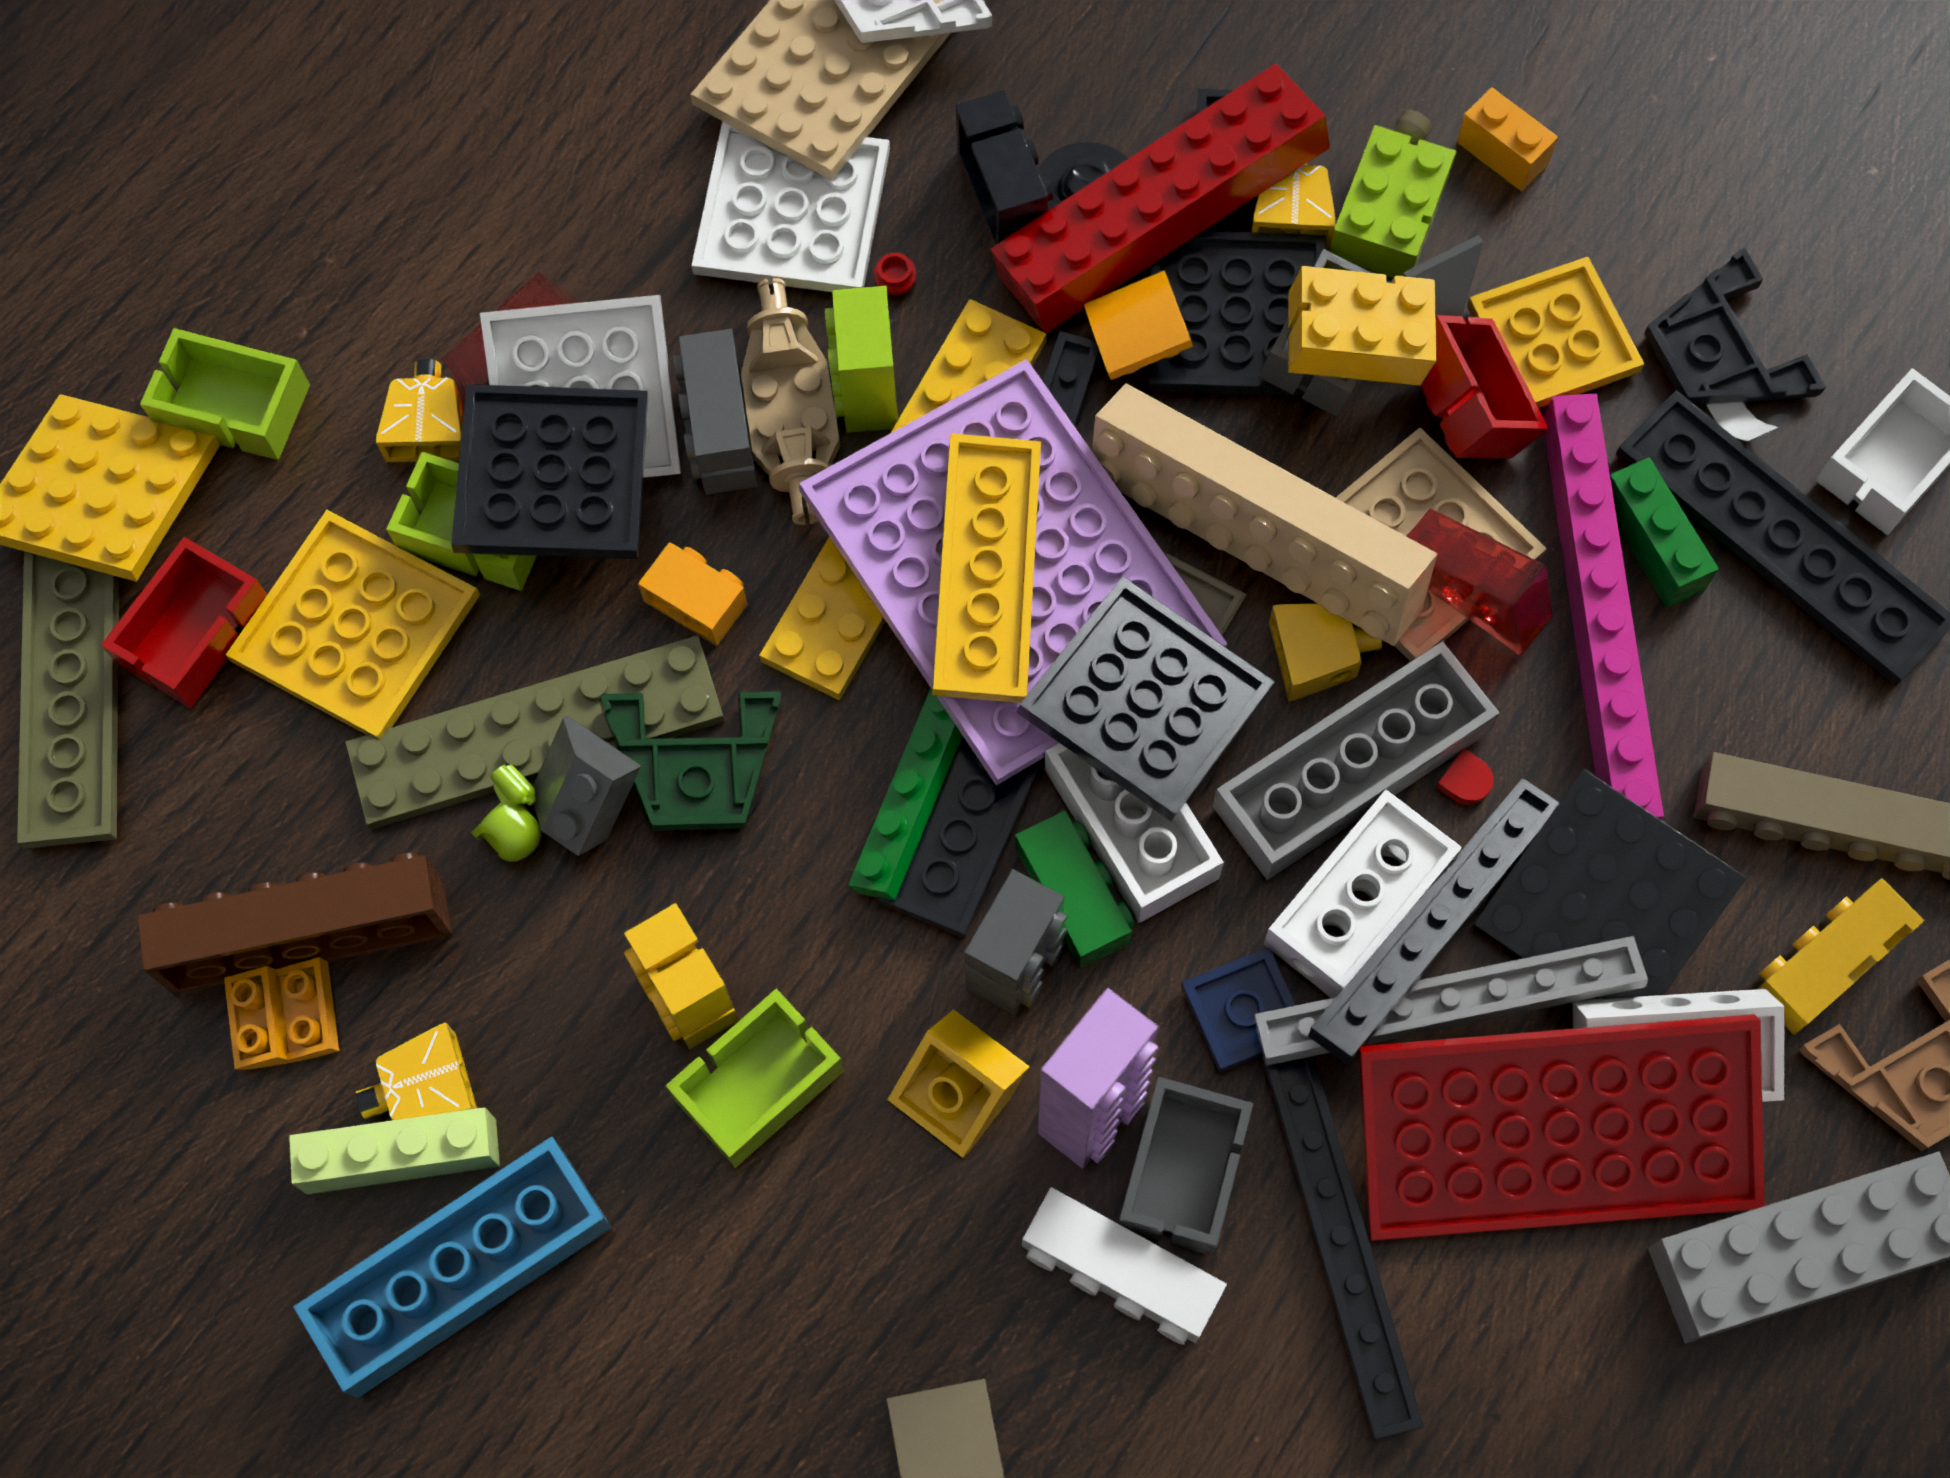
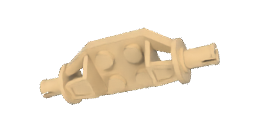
[741,278,840,525]

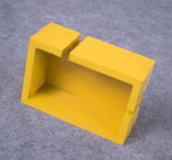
[1288,266,1436,386]
[623,903,739,1050]

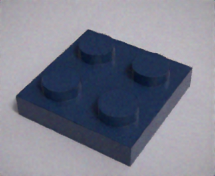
[1181,947,1296,1073]

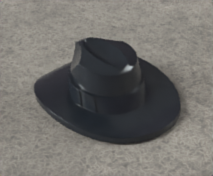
[1038,142,1129,209]

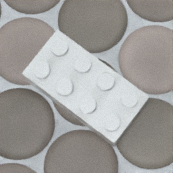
[1044,743,1224,923]

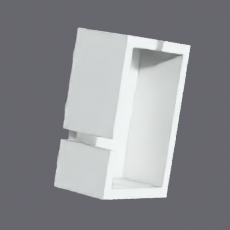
[1815,368,1950,536]

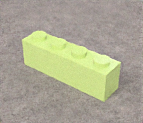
[289,1107,500,1194]

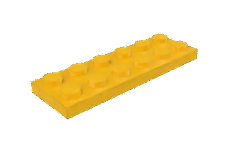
[932,433,1041,703]

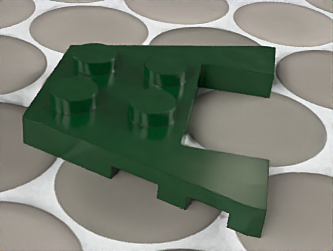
[600,691,781,831]

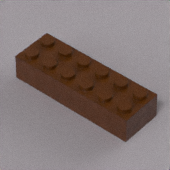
[137,853,452,994]

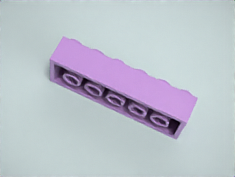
[1038,988,1159,1169]

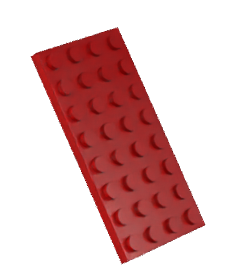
[1358,1014,1765,1241]

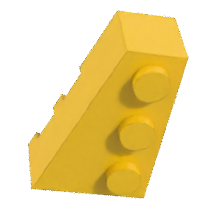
[1757,878,1925,1035]

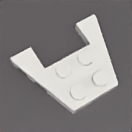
[834,0,992,43]

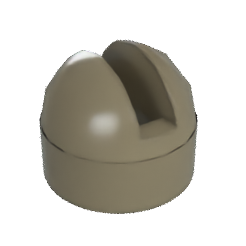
[1395,109,1432,146]

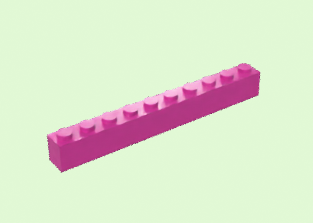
[1543,394,1664,820]

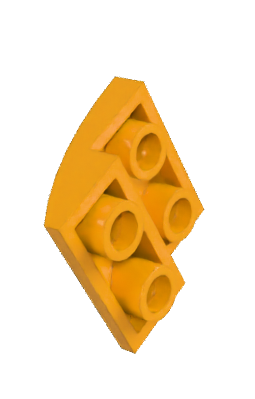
[1084,270,1193,380]
[224,957,339,1071]

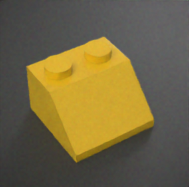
[887,1009,1029,1158]

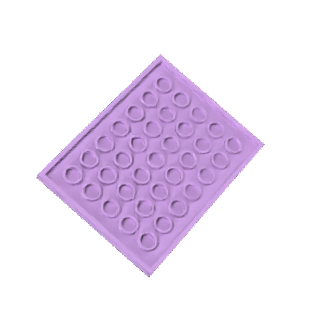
[799,359,1227,785]

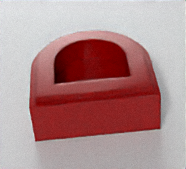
[1436,748,1494,806]

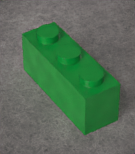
[1610,457,1719,608]
[1015,811,1135,969]

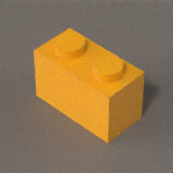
[1457,87,1558,192]
[638,542,748,646]

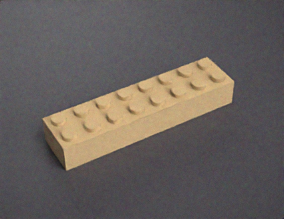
[1092,383,1437,646]

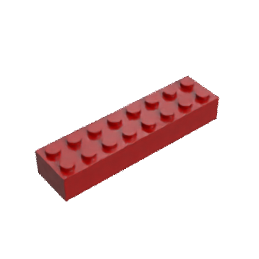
[990,63,1330,334]

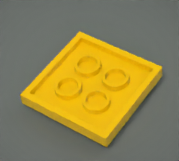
[1467,256,1644,408]

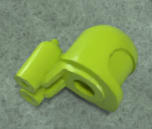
[471,764,541,862]

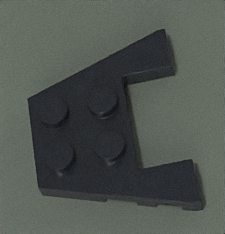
[1644,248,1826,405]

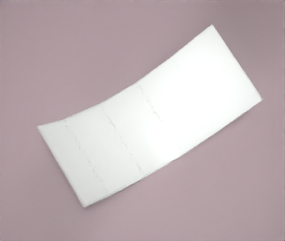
[1706,402,1778,441]

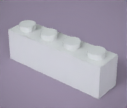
[1022,1187,1227,1345]

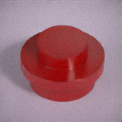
[873,253,917,295]

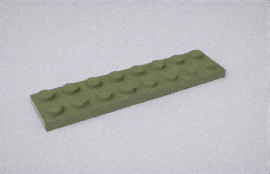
[17,551,119,849]
[345,635,725,830]

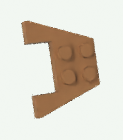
[1799,960,1950,1151]

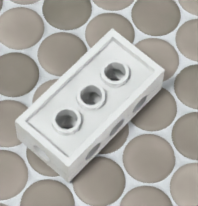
[1264,789,1462,998]
[1573,989,1784,1102]

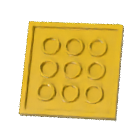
[0,394,220,582]
[226,510,480,740]

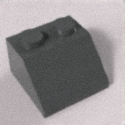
[533,716,641,856]

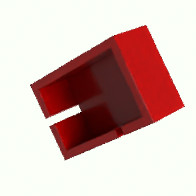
[1420,315,1549,458]
[101,537,267,709]

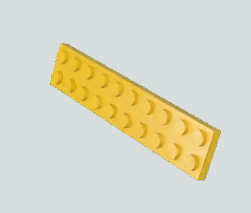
[759,299,1047,701]

